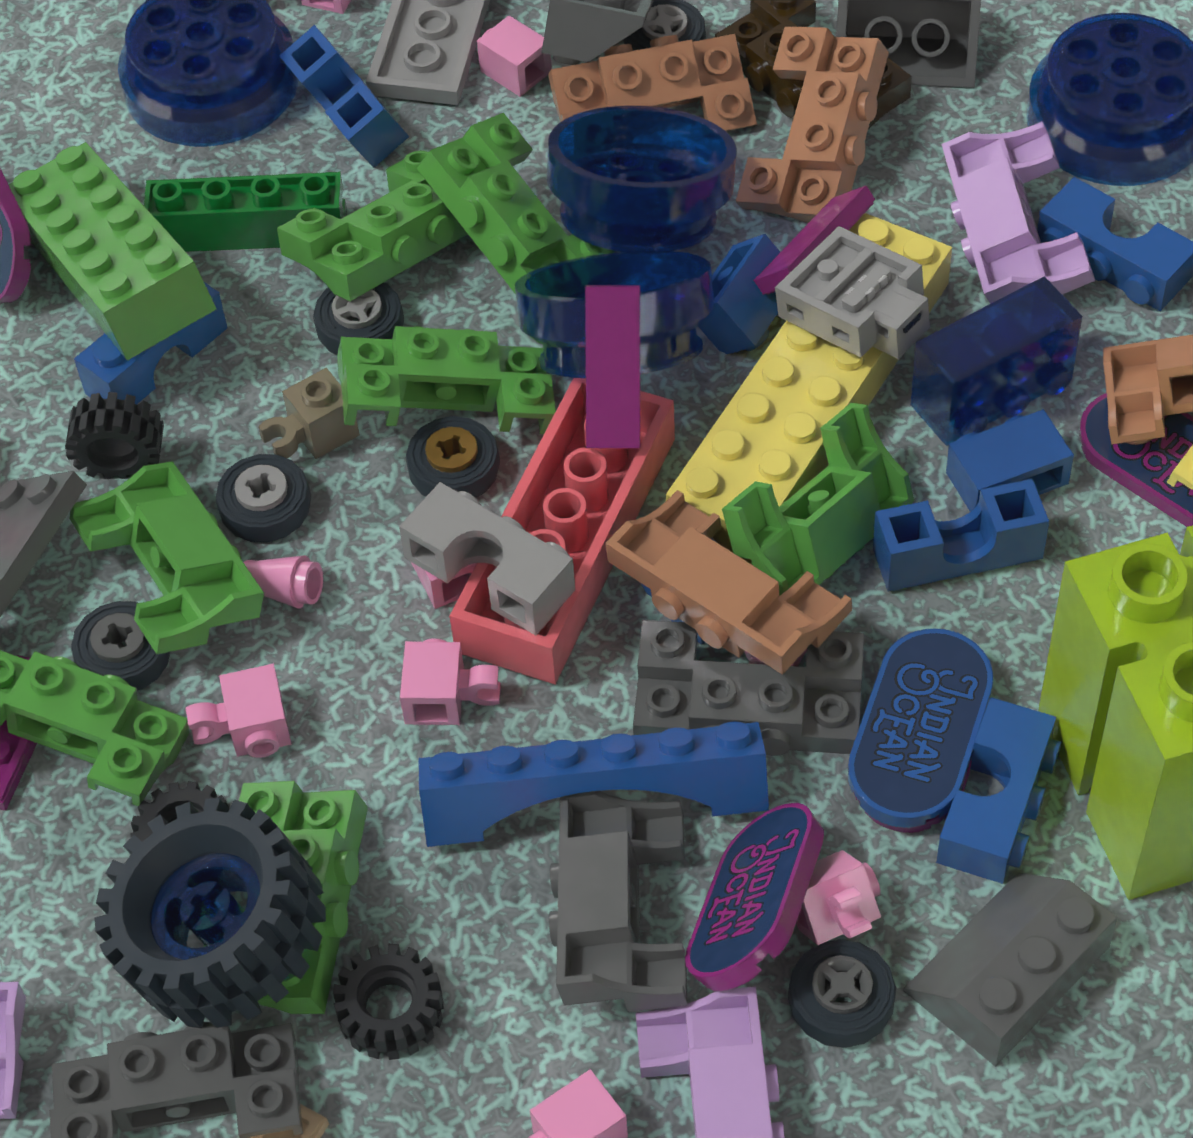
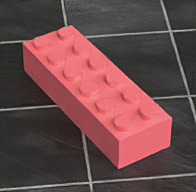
[449,372,675,685]

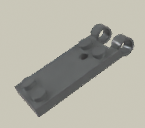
[0,471,87,617]

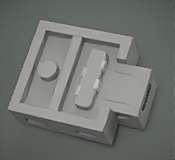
[775,226,930,359]

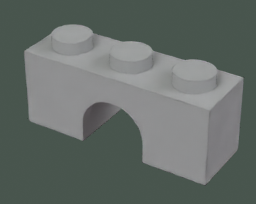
[399,482,575,636]

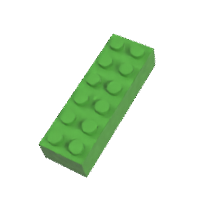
[9,142,217,360]

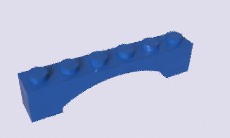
[418,721,769,847]

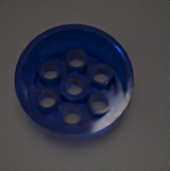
[118,0,299,147]
[1026,13,1193,186]
[546,106,737,254]
[515,251,715,378]

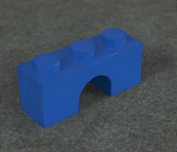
[279,25,409,168]
[1037,177,1193,312]
[74,282,228,404]
[873,479,1049,592]
[936,697,1062,884]

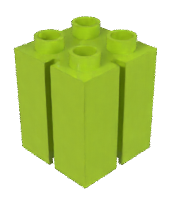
[1038,525,1193,900]

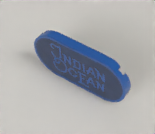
[848,629,993,828]

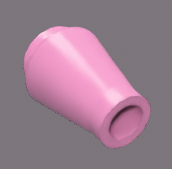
[243,555,323,609]

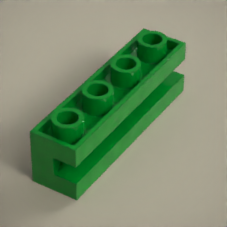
[144,172,347,252]

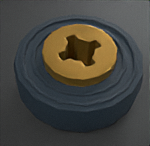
[406,416,500,498]

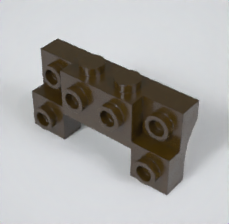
[715,0,912,130]

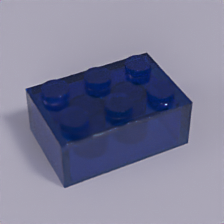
[910,276,1083,446]

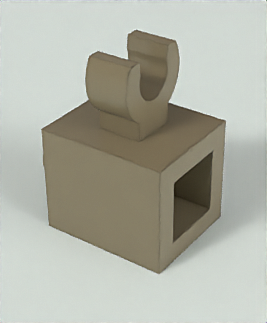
[258,367,360,459]

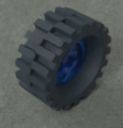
[94,798,326,1028]

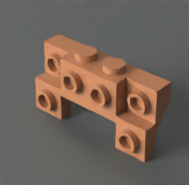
[736,27,889,223]
[548,34,757,163]
[1103,334,1193,445]
[605,490,852,675]

